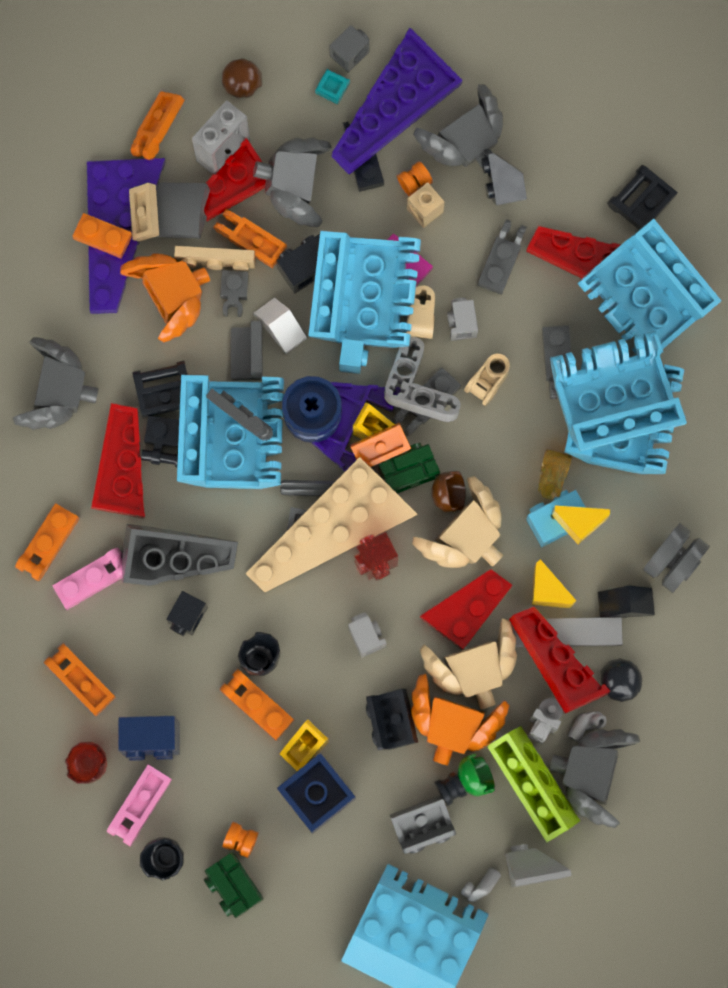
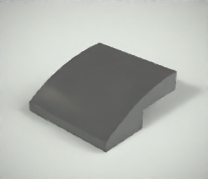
[156,182,210,239]

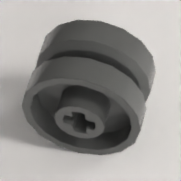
[642,523,710,593]

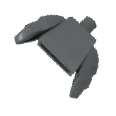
[413,84,503,168]
[253,137,332,228]
[12,337,99,430]
[550,729,640,828]

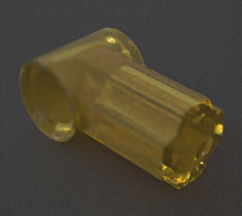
[537,449,572,500]

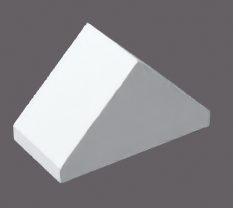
[254,297,307,354]

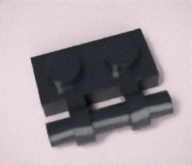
[141,416,179,468]

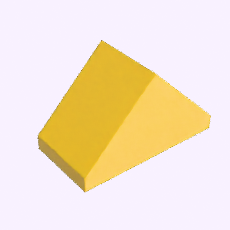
[353,403,395,440]
[552,505,610,544]
[532,559,577,608]
[279,720,329,771]

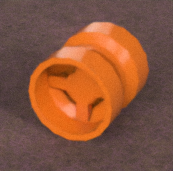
[397,161,433,197]
[222,822,259,858]

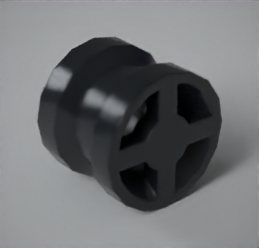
[434,771,467,806]

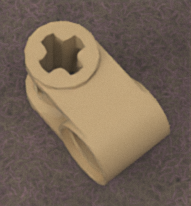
[406,285,435,339]
[464,353,510,406]

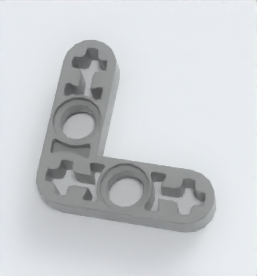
[384,336,461,422]

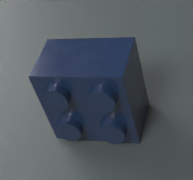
[118,716,180,761]
[277,753,356,834]

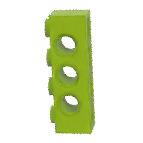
[487,726,580,842]

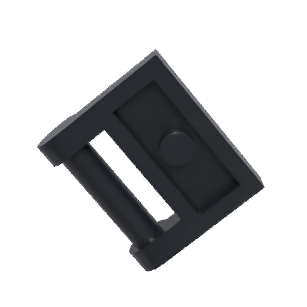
[607,165,678,230]
[132,360,188,418]

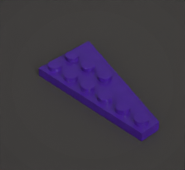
[331,28,463,175]
[87,158,166,314]

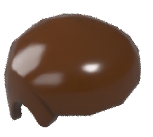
[222,58,262,98]
[431,471,466,512]

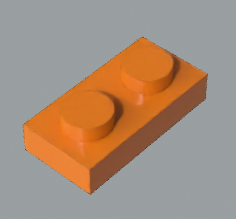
[73,213,132,259]
[350,423,411,467]

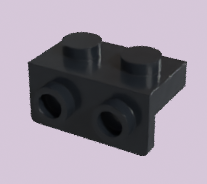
[366,688,419,751]

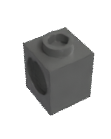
[329,25,370,73]

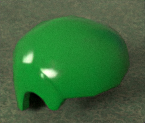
[458,754,495,797]

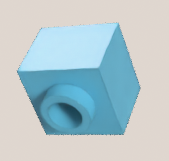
[339,339,369,374]

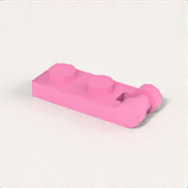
[52,547,122,610]
[107,765,172,846]

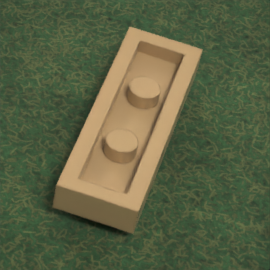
[174,246,256,271]

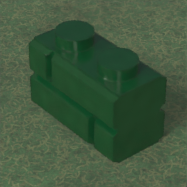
[378,443,440,494]
[203,852,264,919]

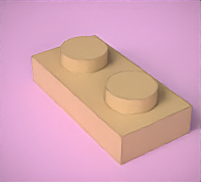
[129,183,159,242]

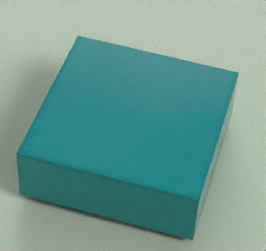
[315,69,350,105]

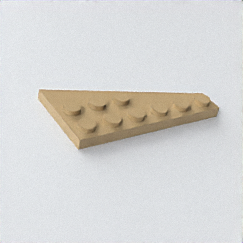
[245,457,418,592]

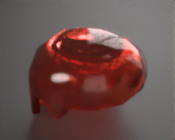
[65,742,107,784]

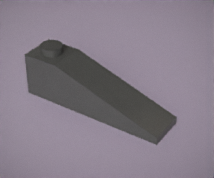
[122,524,238,586]

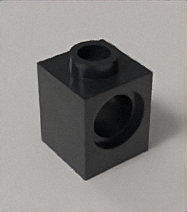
[166,591,208,636]

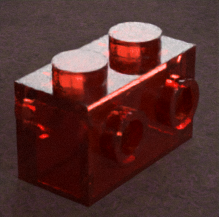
[354,532,398,581]

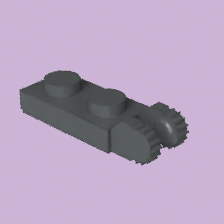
[478,219,527,295]
[542,325,571,400]
[392,367,461,436]
[206,388,273,441]

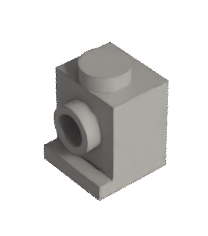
[447,298,478,341]
[348,612,387,658]

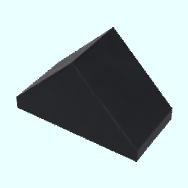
[598,585,655,618]

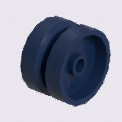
[282,376,342,443]

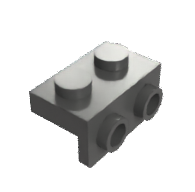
[390,795,456,854]

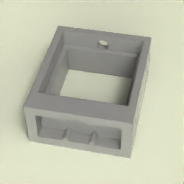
[192,100,250,175]

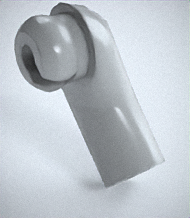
[567,711,607,743]
[461,868,501,902]

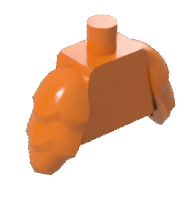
[120,253,210,342]
[411,674,510,766]

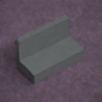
[231,321,263,380]

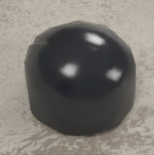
[238,632,280,676]
[601,658,642,702]
[140,837,184,881]

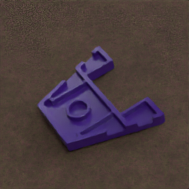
[308,382,401,472]

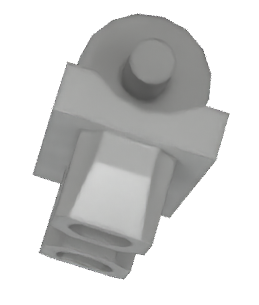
[528,698,563,744]

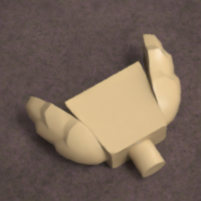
[412,476,503,568]
[420,618,517,709]

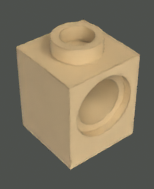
[407,183,445,228]

